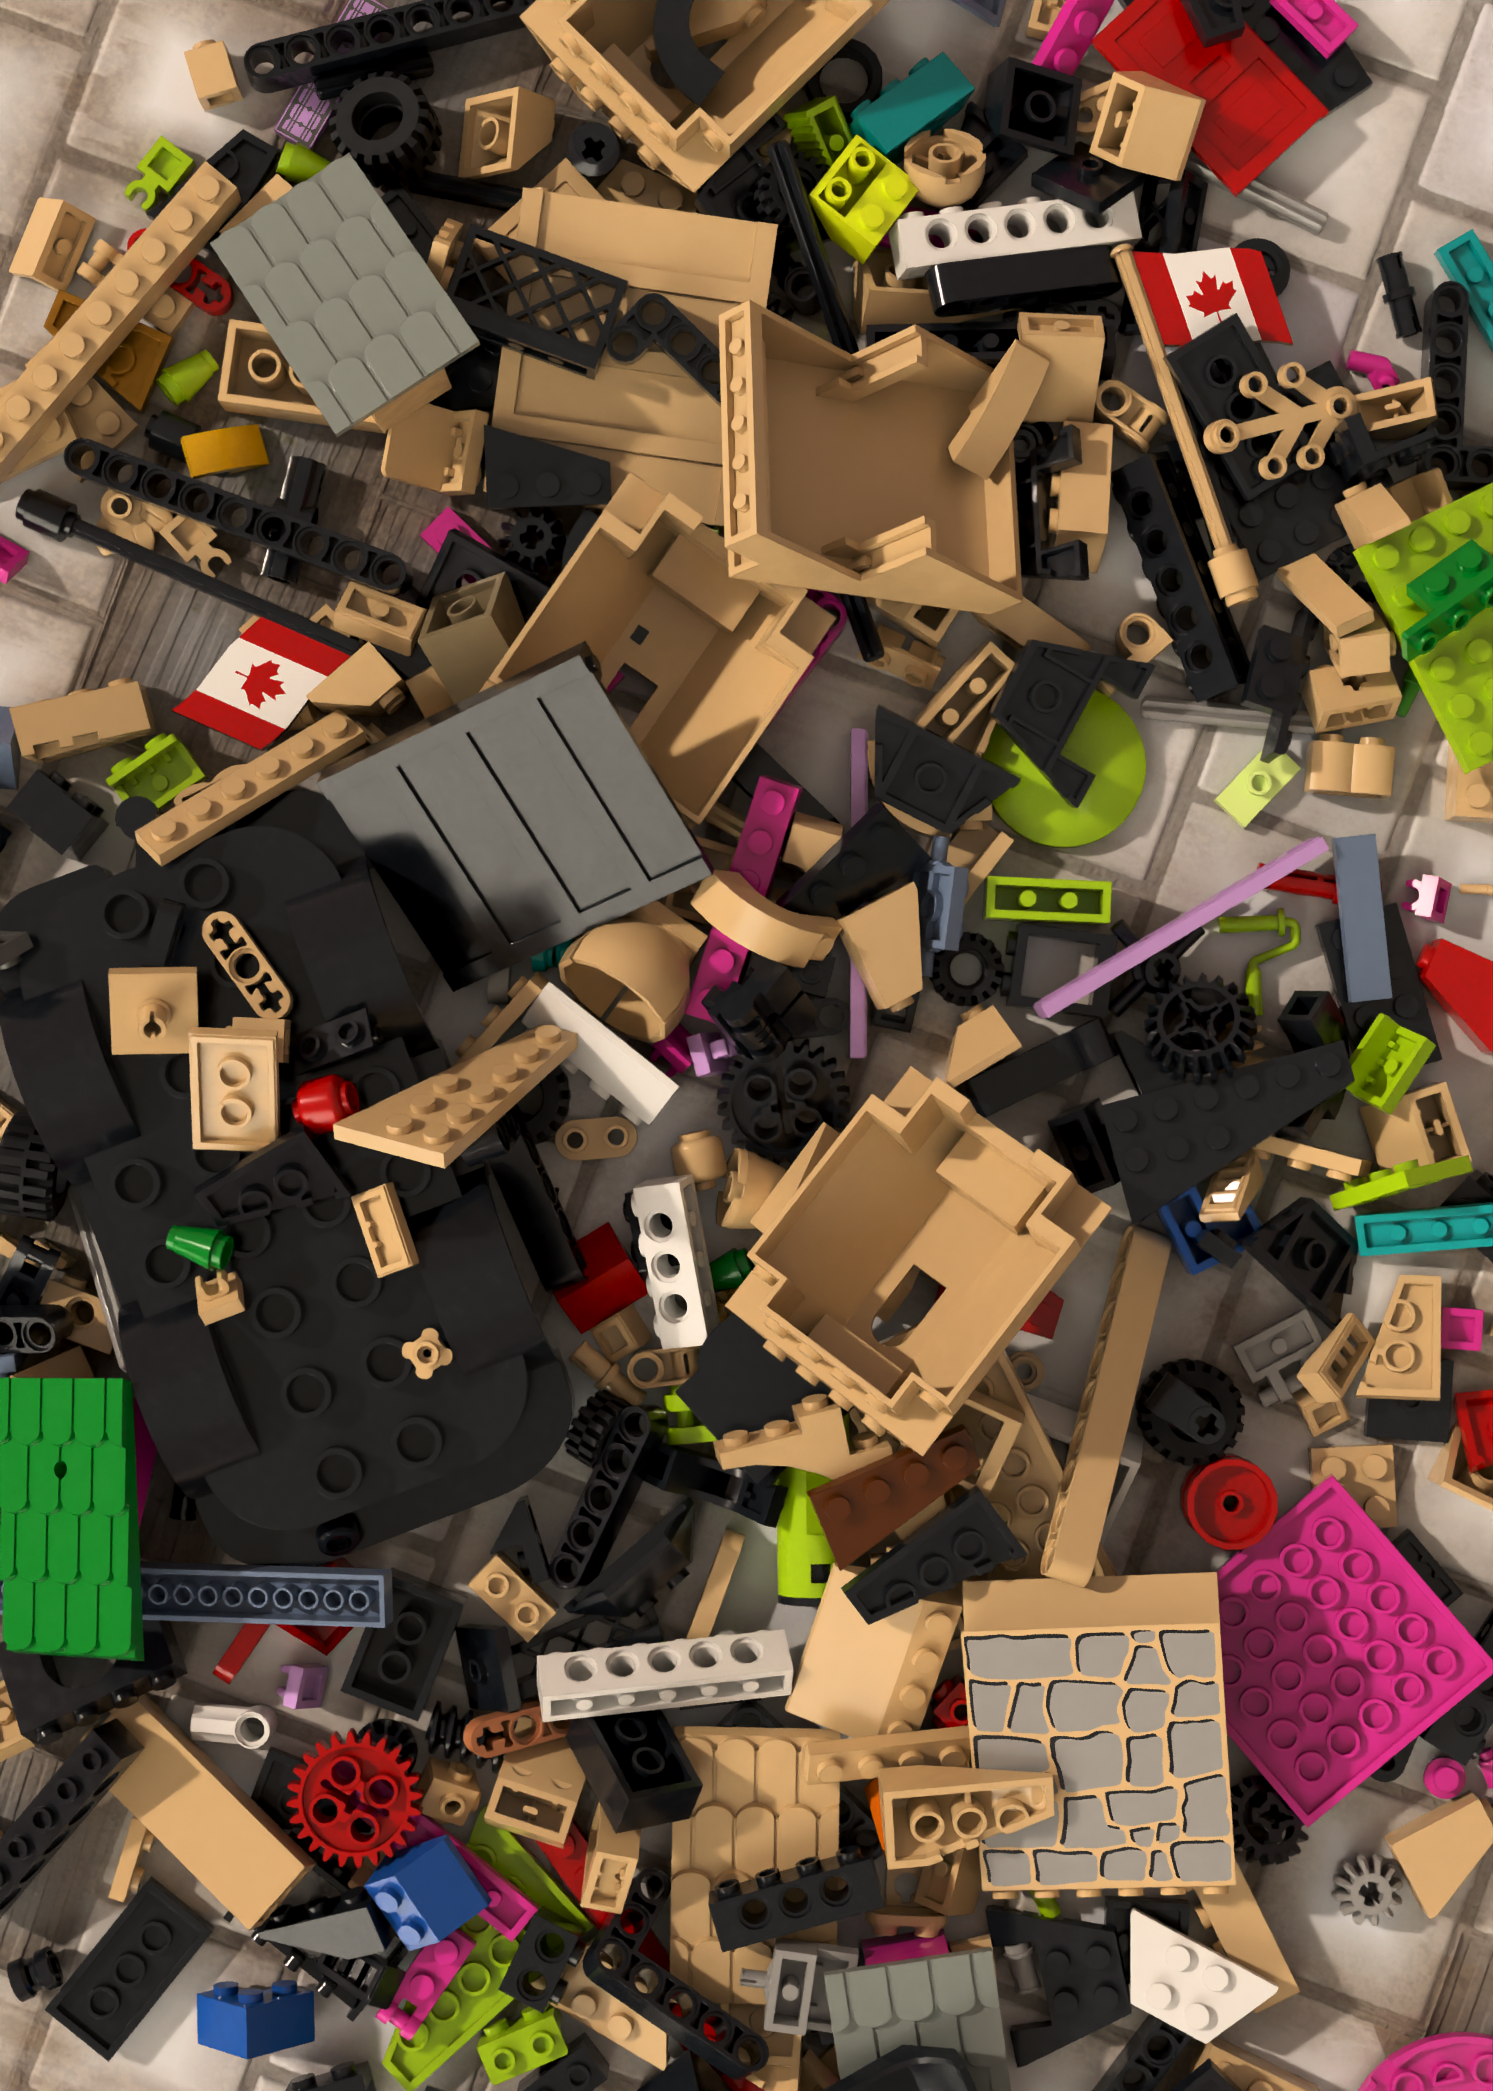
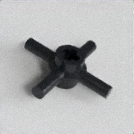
[1108,919,1205,1018]

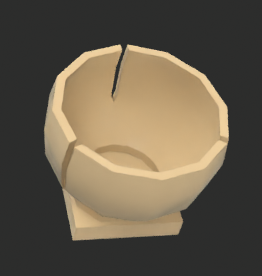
[559,900,708,1044]

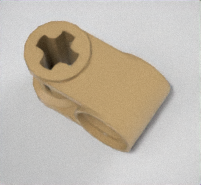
[1093,380,1170,454]
[627,1345,702,1389]

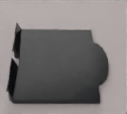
[675,1313,854,1487]

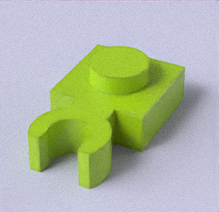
[124,135,196,213]

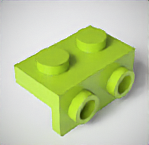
[105,733,208,810]
[1345,1013,1436,1115]
[476,2005,568,2085]

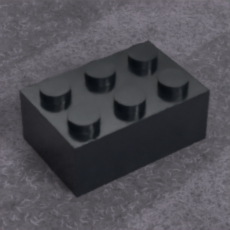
[341,1567,468,1722]
[565,1709,703,1834]

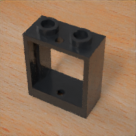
[1000,923,1118,1019]

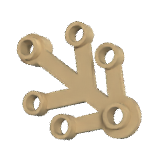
[1203,362,1357,480]

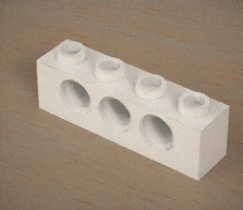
[631,1174,720,1349]

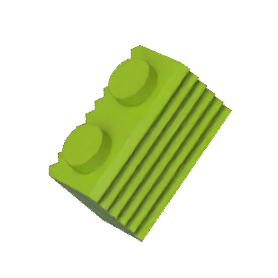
[784,95,853,175]

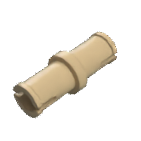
[568,1340,647,1406]

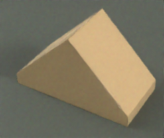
[1354,377,1438,440]

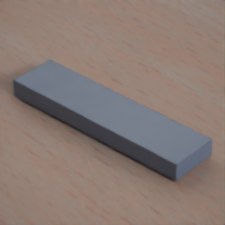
[1331,834,1392,1003]

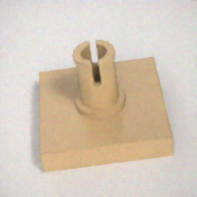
[108,967,199,1055]

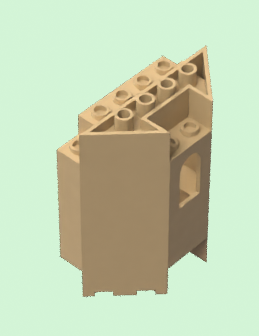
[519,0,890,193]
[479,472,836,831]
[725,1066,1112,1456]

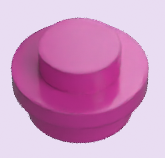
[1423,1756,1466,1799]

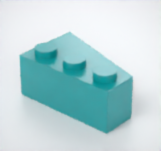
[849,52,975,165]

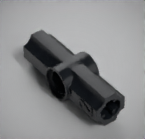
[261,456,326,585]

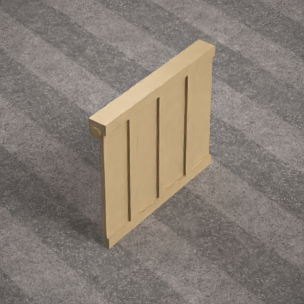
[483,187,778,527]

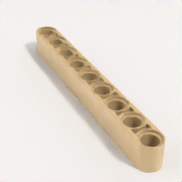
[1040,1224,1172,1588]

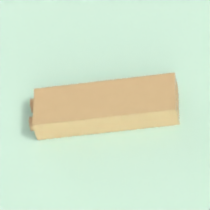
[80,1694,317,1930]

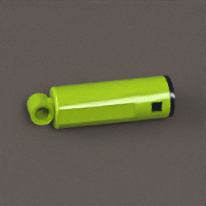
[777,1413,851,1607]

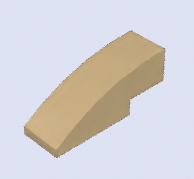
[948,339,1050,480]

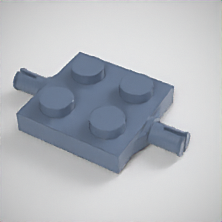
[908,835,969,977]

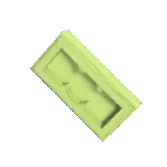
[1213,749,1301,828]

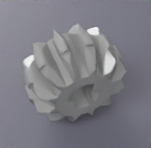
[1332,1853,1403,1926]

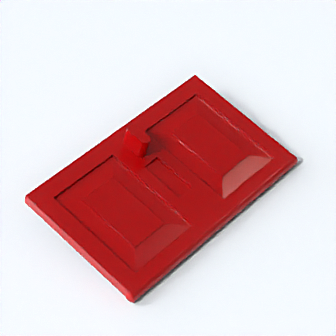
[1091,0,1329,197]

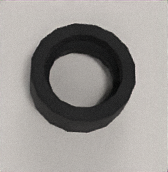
[806,38,882,123]

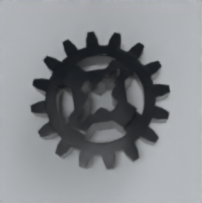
[1231,1774,1309,1867]

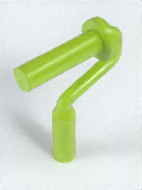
[1219,908,1301,1016]

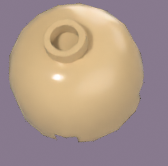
[904,129,986,209]

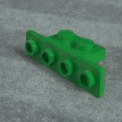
[1401,539,1493,662]

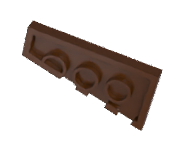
[807,1424,981,1571]

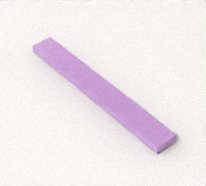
[849,728,868,1059]
[1033,836,1329,1019]

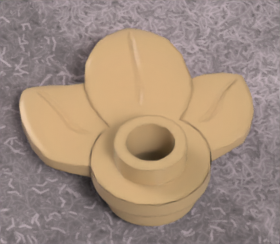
[95,489,174,556]

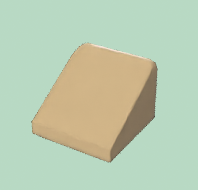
[590,1304,652,1364]
[1292,1387,1350,1437]

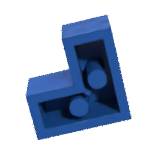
[1156,1186,1261,1276]
[197,1980,315,2059]

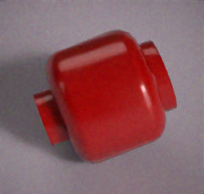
[292,1074,360,1135]

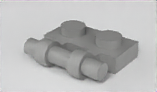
[1231,1308,1336,1408]

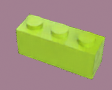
[982,876,1112,926]

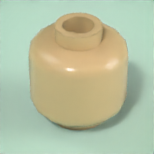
[670,1129,728,1191]

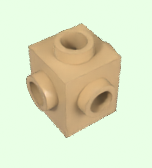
[415,1756,482,1827]

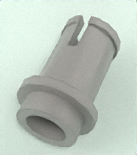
[1002,1942,1042,1994]

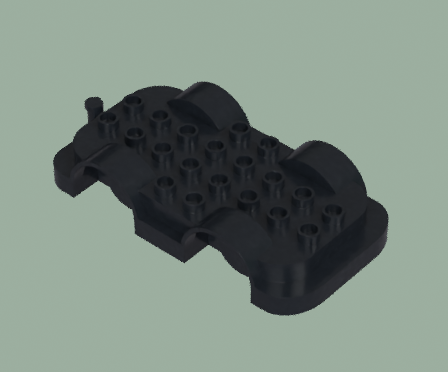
[0,790,575,1567]

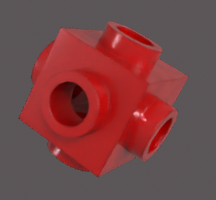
[930,1673,968,1729]

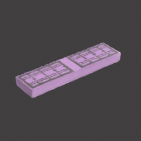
[274,0,389,151]

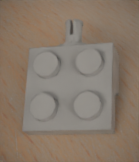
[739,1937,859,2036]

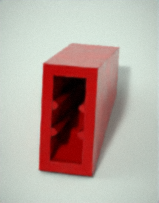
[1416,938,1493,1055]

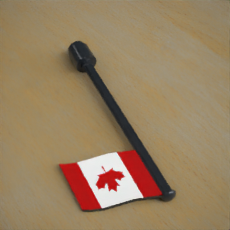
[15,489,365,751]

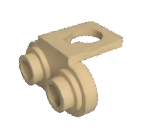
[865,1866,948,1938]

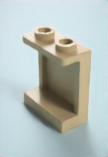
[1017,312,1105,424]

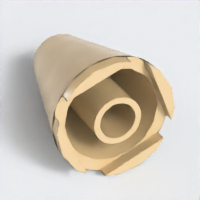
[715,1148,787,1229]

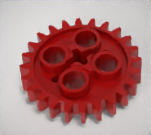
[286,1728,424,1868]

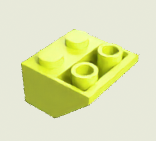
[808,134,919,265]

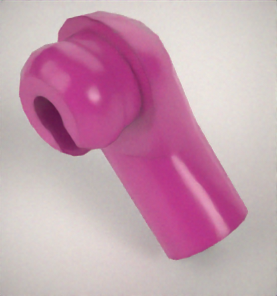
[1346,349,1400,390]

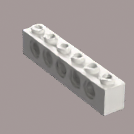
[888,191,1142,281]
[537,1629,793,1722]

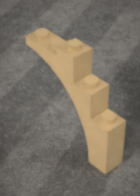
[713,1394,946,1542]

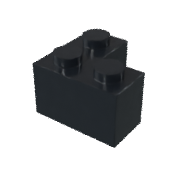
[7,769,109,862]

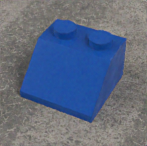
[364,1834,492,1951]

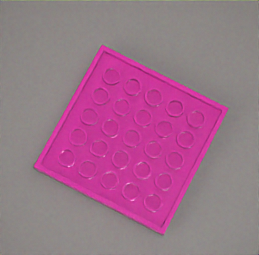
[1215,1473,1493,1828]

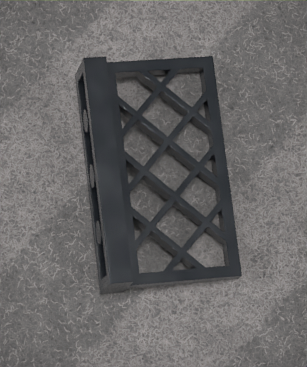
[446,224,628,380]

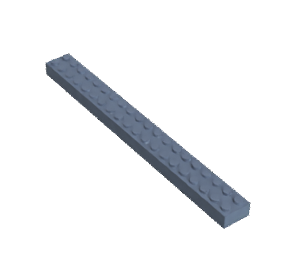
[0,1562,393,1628]

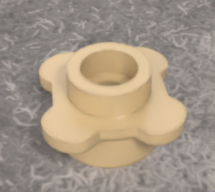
[402,1328,453,1379]

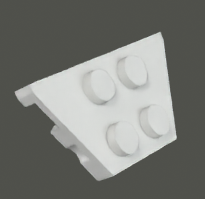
[1130,1907,1279,2044]

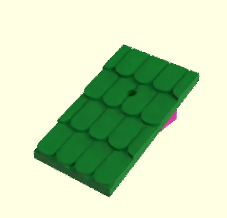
[0,1378,157,1661]

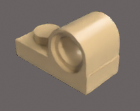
[1096,613,1173,697]

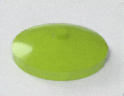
[982,690,1146,848]

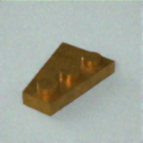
[43,289,175,414]

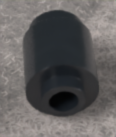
[144,410,203,464]

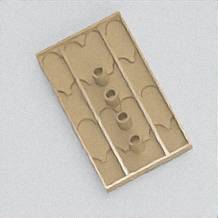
[669,1726,841,2005]

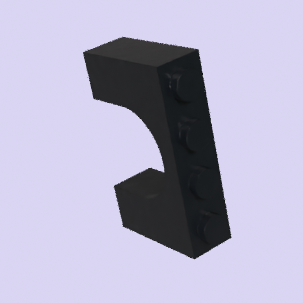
[0,1620,188,1745]

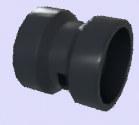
[7,1946,63,2002]

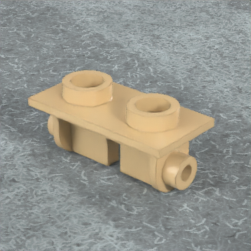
[857,624,946,691]

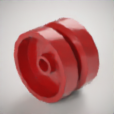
[1180,1453,1278,1550]

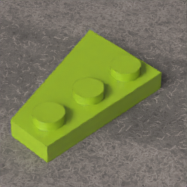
[1329,1155,1473,1211]

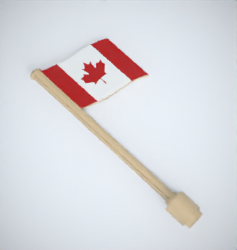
[1110,244,1293,608]

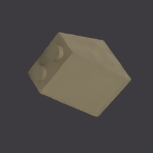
[417,571,525,704]

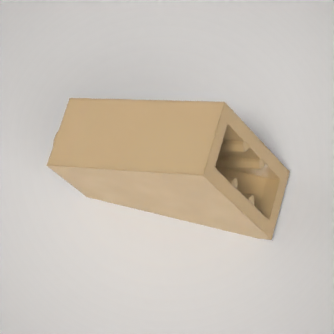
[836,882,923,1013]
[1383,1790,1493,1919]

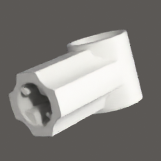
[190,1702,278,1749]

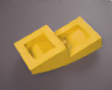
[180,424,270,479]

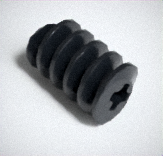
[568,122,621,177]
[424,1700,516,1774]

